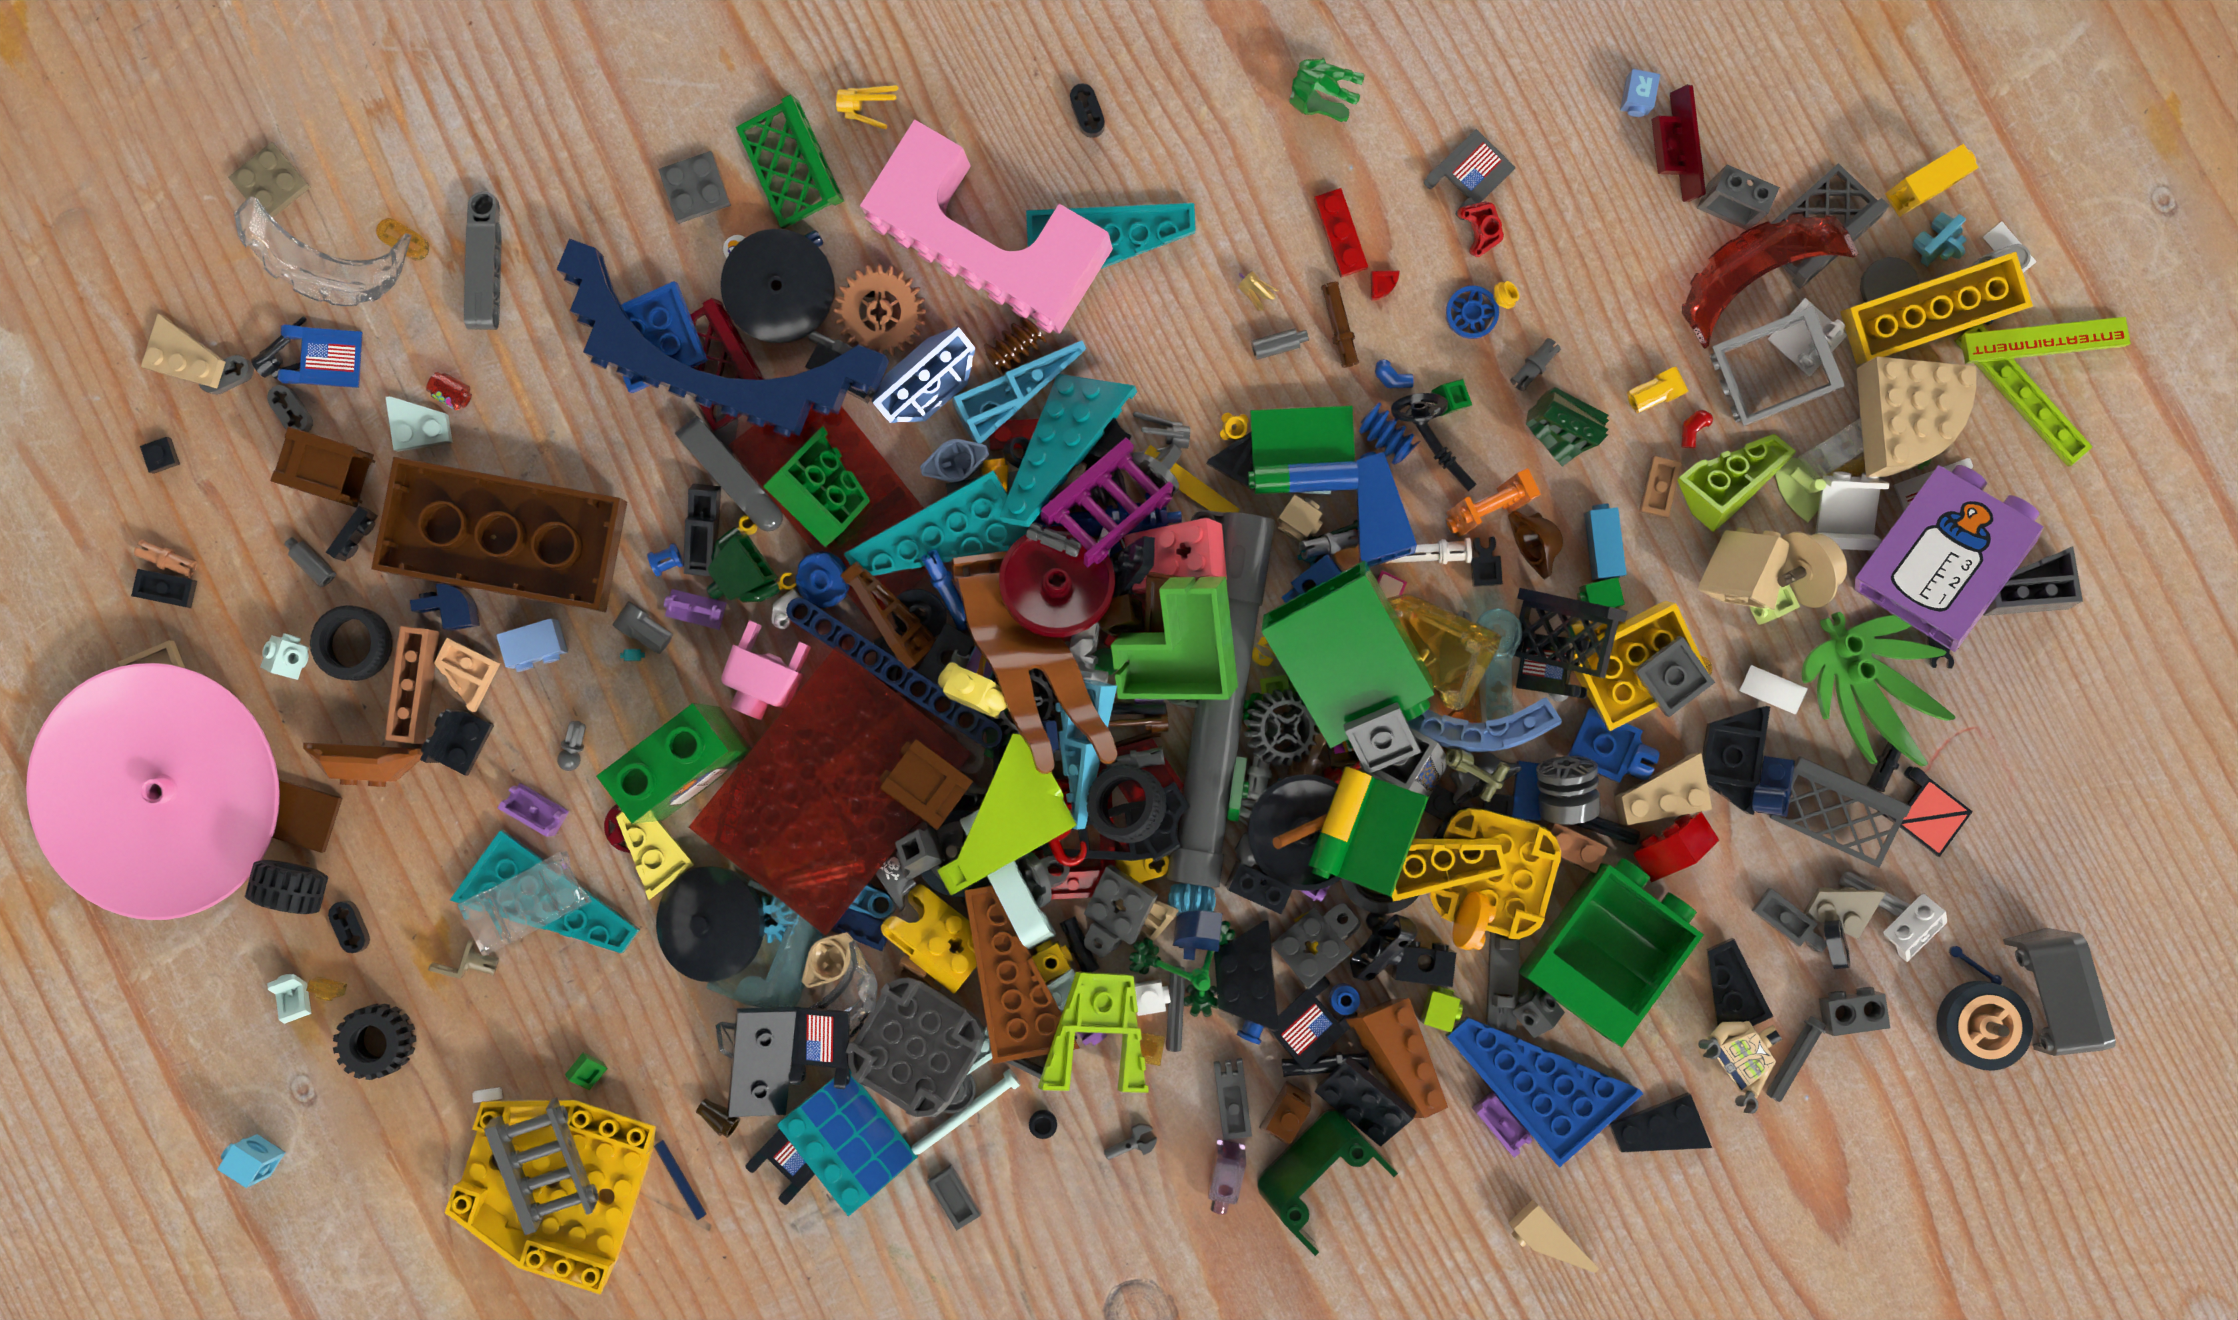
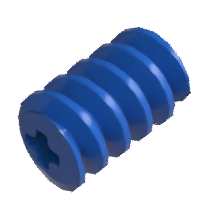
[1359,402,1421,465]

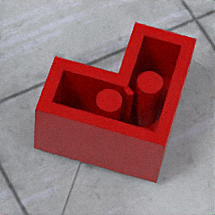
[1633,811,1719,883]

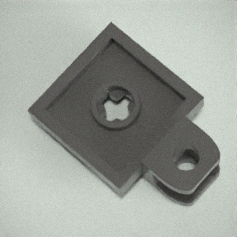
[1084,864,1158,958]
[1271,903,1361,989]

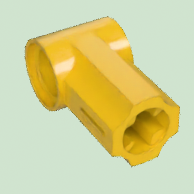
[1627,366,1689,414]

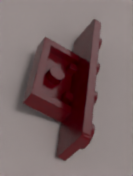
[1651,84,1706,202]

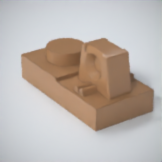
[1287,725,1326,776]

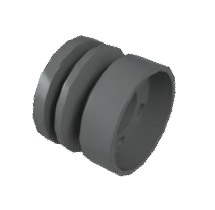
[1536,756,1601,824]

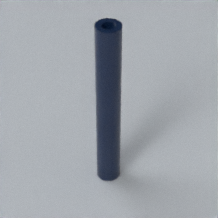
[654,1140,707,1220]

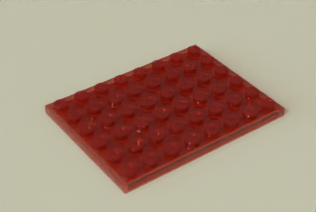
[688,646,972,936]

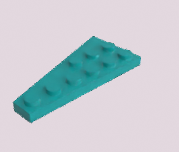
[844,470,1027,576]

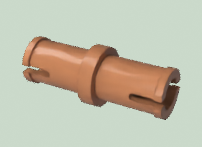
[134,539,197,578]

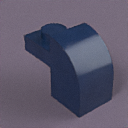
[410,584,480,631]
[1172,911,1223,960]

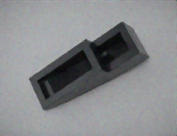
[684,483,721,576]

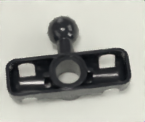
[1350,912,1418,981]

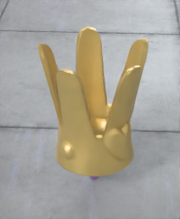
[1238,271,1279,311]

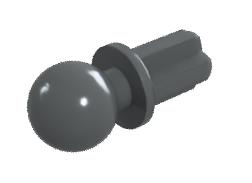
[557,721,586,771]

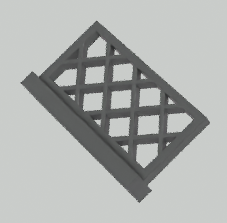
[1754,163,1890,289]
[1770,756,1911,868]

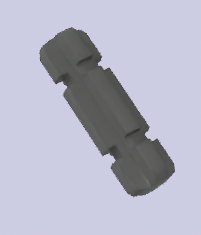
[1026,522,1082,557]

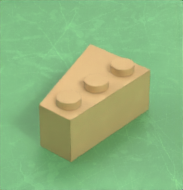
[1614,753,1712,825]

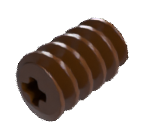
[984,317,1047,376]

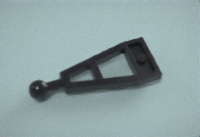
[1031,801,1153,861]

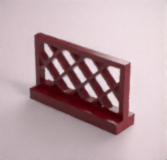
[690,298,765,431]

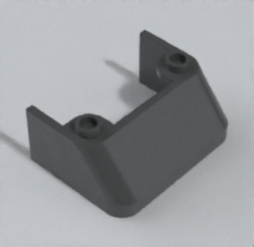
[2003,928,2116,1056]

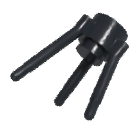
[251,316,307,379]

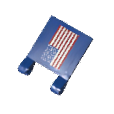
[278,325,363,388]

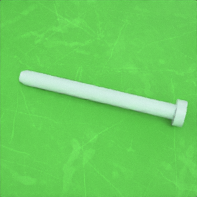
[911,1069,1021,1155]

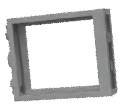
[1709,306,1845,426]

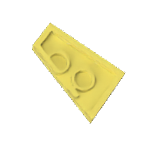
[616,811,694,900]

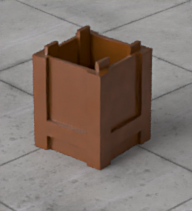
[270,427,376,508]
[879,740,973,830]

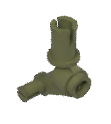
[1442,746,1511,802]

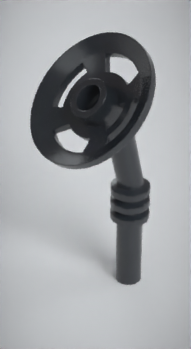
[1391,393,1477,492]

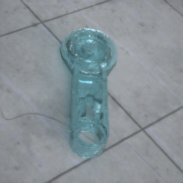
[1476,608,1522,720]

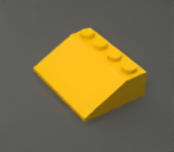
[1573,601,1708,731]

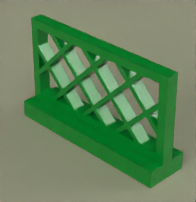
[735,94,845,229]

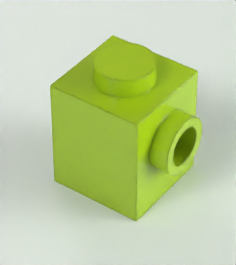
[1420,986,1463,1033]

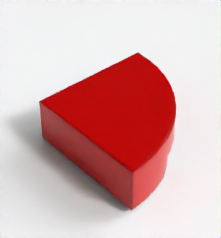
[1370,270,1400,301]

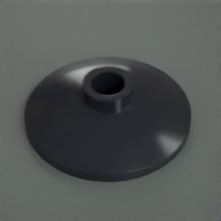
[892,589,947,637]

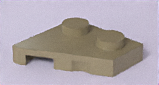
[1804,887,1886,939]

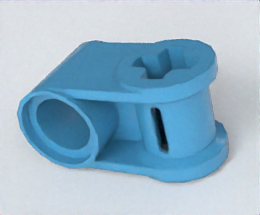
[839,876,897,918]

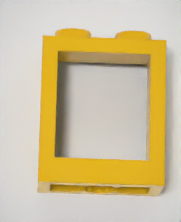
[1885,143,1979,217]

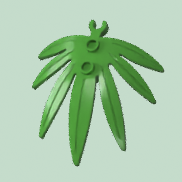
[1802,612,1956,766]

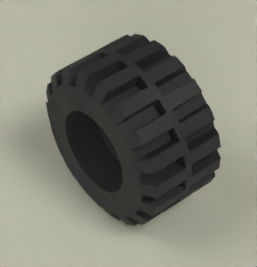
[244,860,329,914]
[333,1004,416,1080]

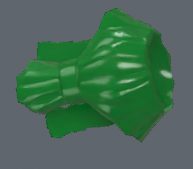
[1289,58,1365,122]

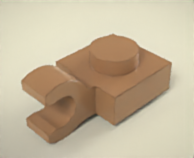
[894,953,941,992]

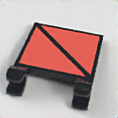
[1877,766,1973,857]

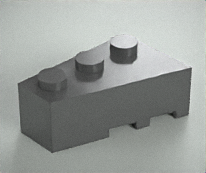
[1983,546,2083,616]

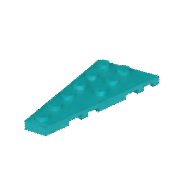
[1026,203,1196,269]
[1000,374,1138,527]
[450,830,640,953]

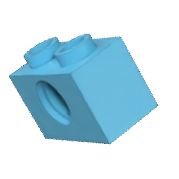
[217,1134,286,1188]

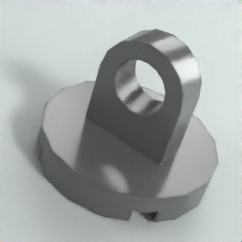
[1132,443,1182,497]
[1015,852,1070,908]

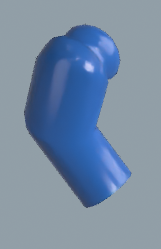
[1375,359,1414,389]

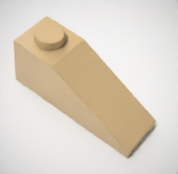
[1509,1200,1599,1273]

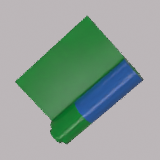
[1248,406,1359,494]

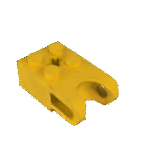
[881,884,977,994]

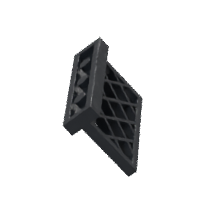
[1510,588,1628,678]

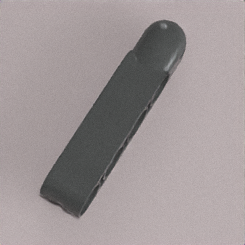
[464,191,502,330]
[675,415,783,532]

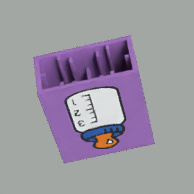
[1854,465,2044,652]

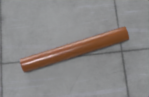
[1273,813,1328,849]

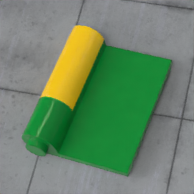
[1308,767,1429,897]

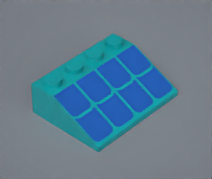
[777,1068,918,1217]

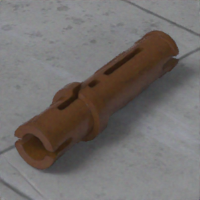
[1321,281,1360,368]

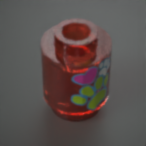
[426,372,472,410]

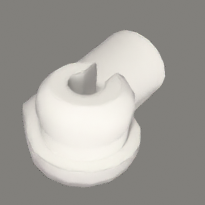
[772,588,801,629]

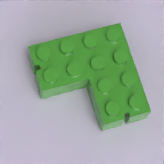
[1111,577,1238,700]

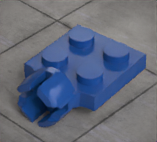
[1567,707,1660,783]

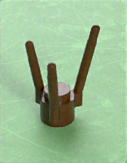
[1108,702,1169,748]

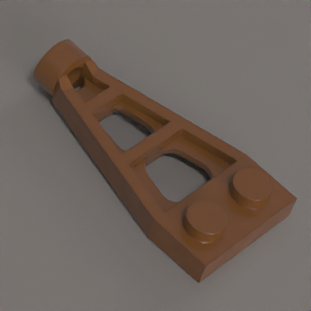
[839,561,936,670]

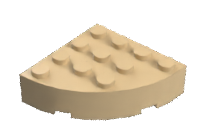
[1856,357,1976,477]

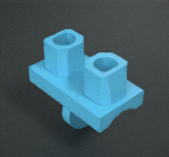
[1913,212,1967,267]

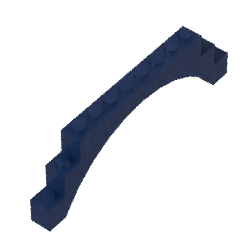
[557,238,889,437]

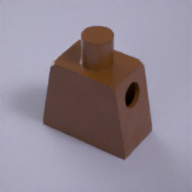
[1259,1081,1311,1144]

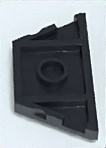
[1702,706,1770,815]
[1214,920,1279,1032]

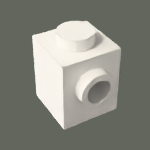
[1134,979,1171,1016]

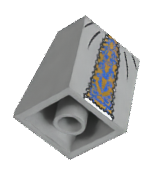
[1359,728,1449,797]

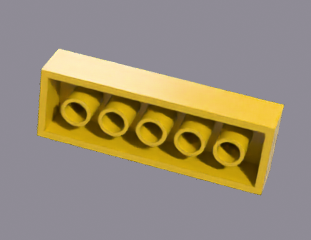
[1840,252,2033,365]

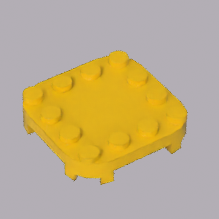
[1430,808,1561,939]

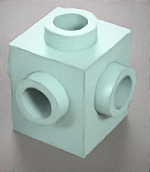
[260,633,309,680]

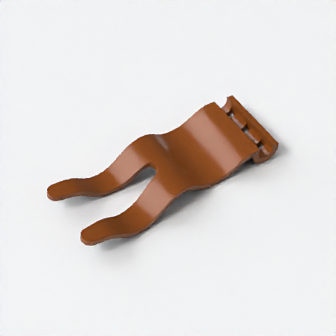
[951,551,1117,774]

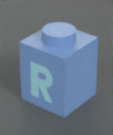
[1620,69,1660,117]

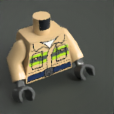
[1698,1021,1783,1114]

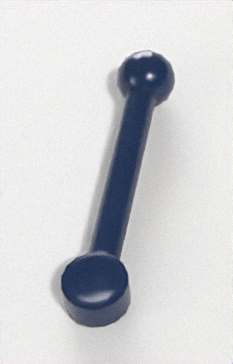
[1949,946,2003,985]

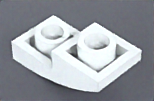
[1739,665,1808,714]

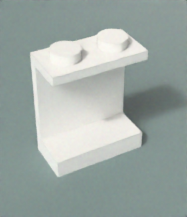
[1815,472,1889,550]

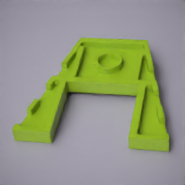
[1038,972,1149,1093]

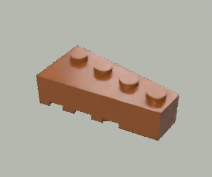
[1346,998,1448,1118]

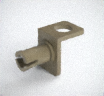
[428,937,499,979]

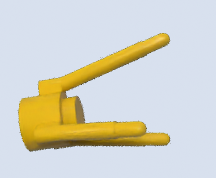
[836,85,899,129]

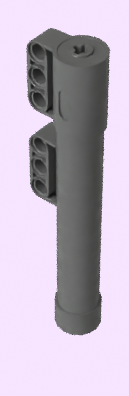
[1166,510,1275,887]

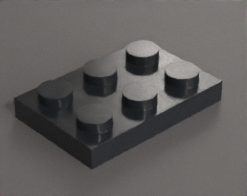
[1314,1056,1417,1147]

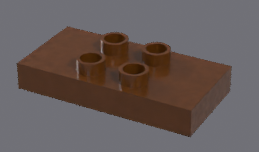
[371,457,628,613]

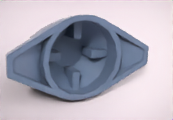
[920,439,989,482]

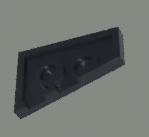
[1609,1092,1712,1153]

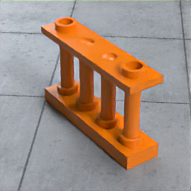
[1445,468,1541,538]

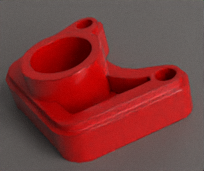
[1457,201,1504,257]

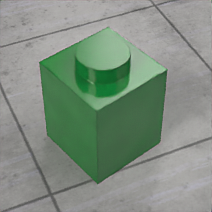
[1577,577,1625,608]

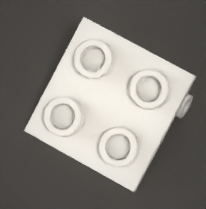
[1768,298,1847,377]

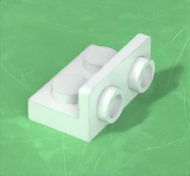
[1884,894,1947,962]

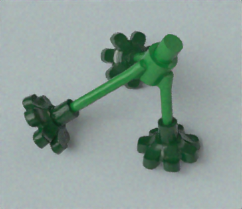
[1129,921,1235,1017]

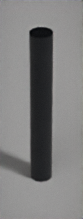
[1111,703,1167,715]

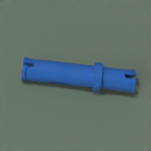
[921,550,968,631]

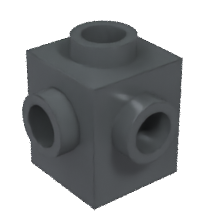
[1512,987,1565,1038]

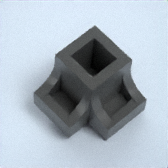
[895,821,945,879]

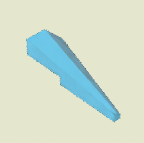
[952,340,1086,444]
[1055,679,1117,830]

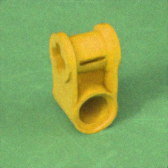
[1115,855,1170,883]

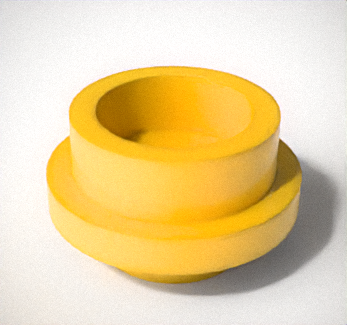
[1493,281,1519,309]

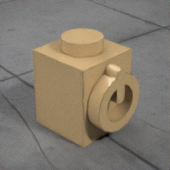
[1277,494,1323,542]

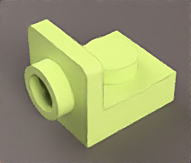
[1749,584,1800,625]

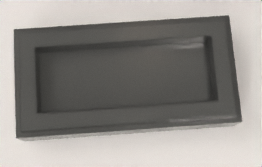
[927,1165,982,1231]

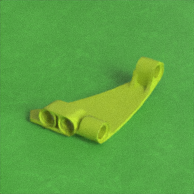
[937,734,1077,895]

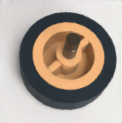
[1936,981,2033,1071]

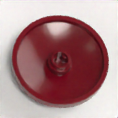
[999,526,1115,637]

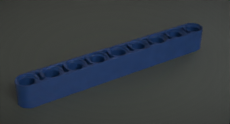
[786,598,1004,750]

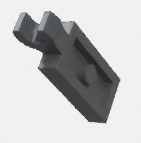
[1751,888,1827,952]

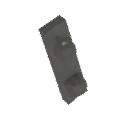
[1486,932,1520,1030]

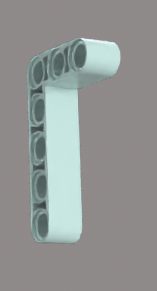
[960,810,1057,949]

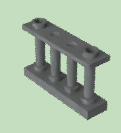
[484,1097,598,1235]

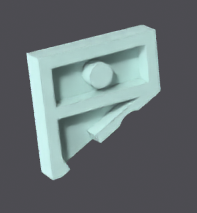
[386,396,453,452]

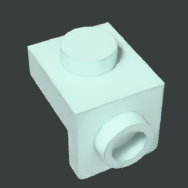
[267,974,311,1024]

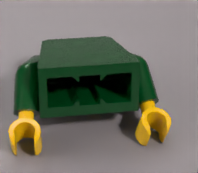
[706,516,796,603]

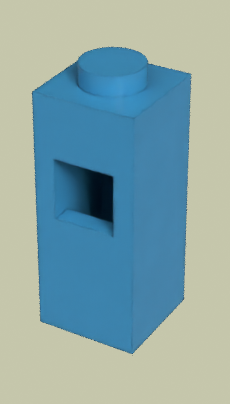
[1584,504,1627,581]

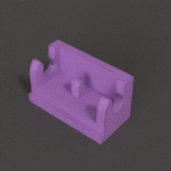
[498,783,569,837]
[1472,1090,1532,1158]

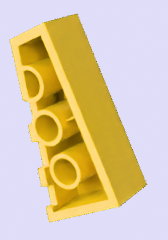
[1392,838,1508,902]

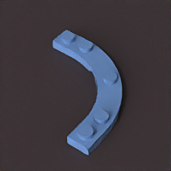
[1407,697,1562,752]

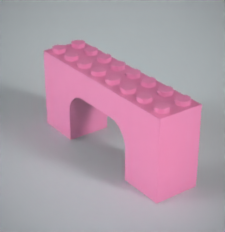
[860,119,1113,334]

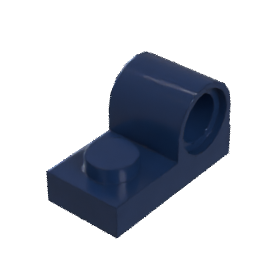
[1753,756,1795,817]

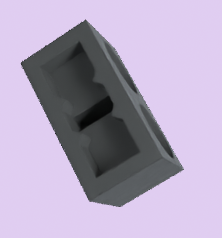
[1819,987,1891,1036]

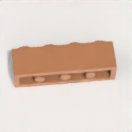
[385,626,440,744]

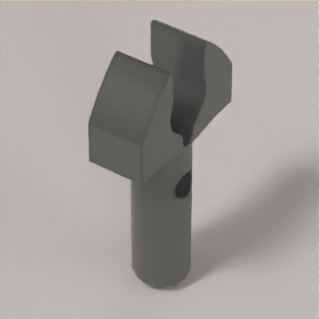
[808,331,853,355]
[1104,1123,1157,1160]

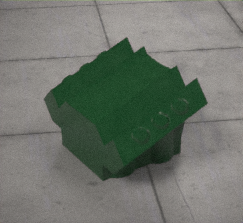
[1526,387,1609,467]

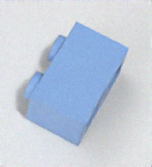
[497,618,568,672]

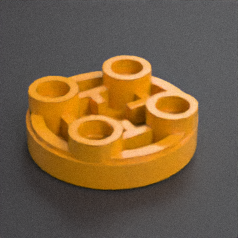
[1452,891,1496,950]

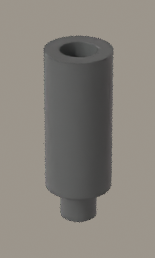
[1251,328,1309,360]
[284,537,336,587]

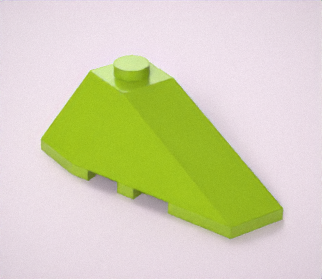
[1677,434,1796,532]

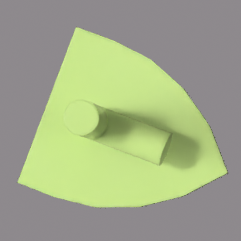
[1775,458,1833,523]

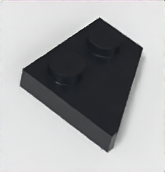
[1206,432,1254,491]

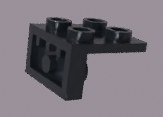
[420,708,494,776]

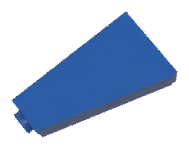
[1356,452,1417,567]

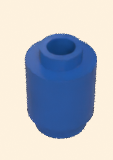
[1329,983,1360,1015]

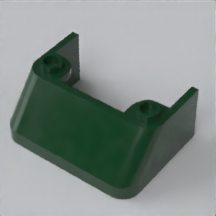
[1257,1109,1398,1256]

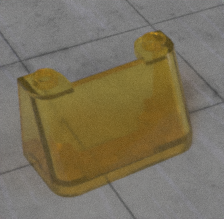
[1387,594,1502,710]

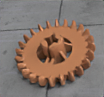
[833,264,927,356]

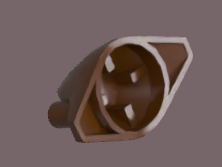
[1508,511,1563,580]

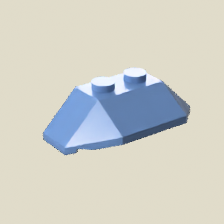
[872,326,976,423]

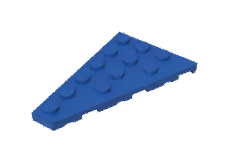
[1445,1016,1643,1168]

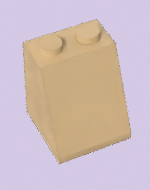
[1698,527,1790,610]

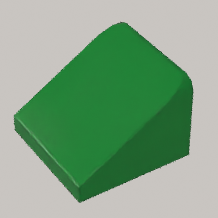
[1431,379,1472,416]

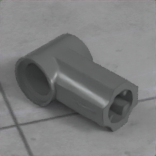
[612,601,674,654]

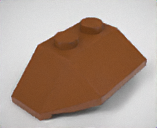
[303,743,423,787]

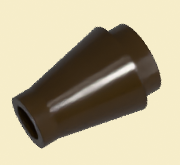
[696,1098,740,1138]

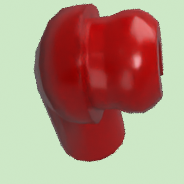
[1681,410,1713,448]

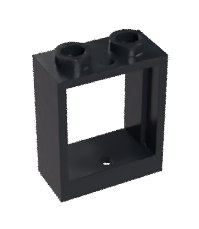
[1225,861,1293,914]

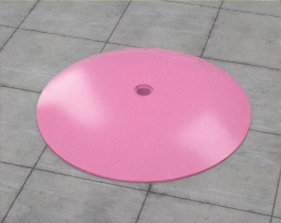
[26,663,280,920]

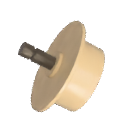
[1777,532,1847,608]

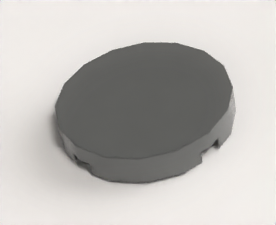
[1860,257,1919,302]

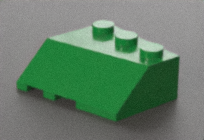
[763,426,870,547]

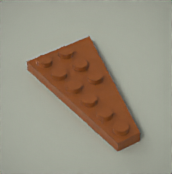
[964,885,1080,1064]

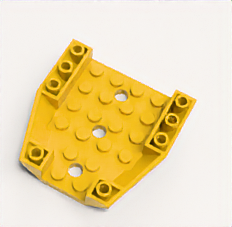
[445,1100,656,1294]

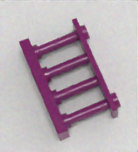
[1041,438,1173,568]

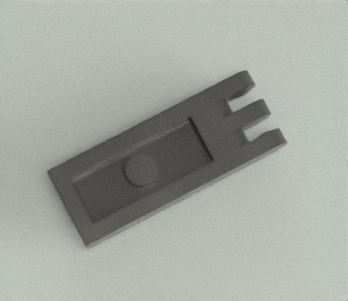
[1214,1058,1252,1140]

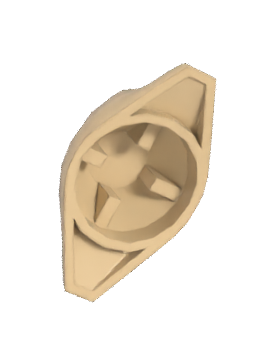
[801,932,856,988]

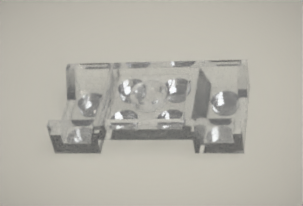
[457,851,592,956]

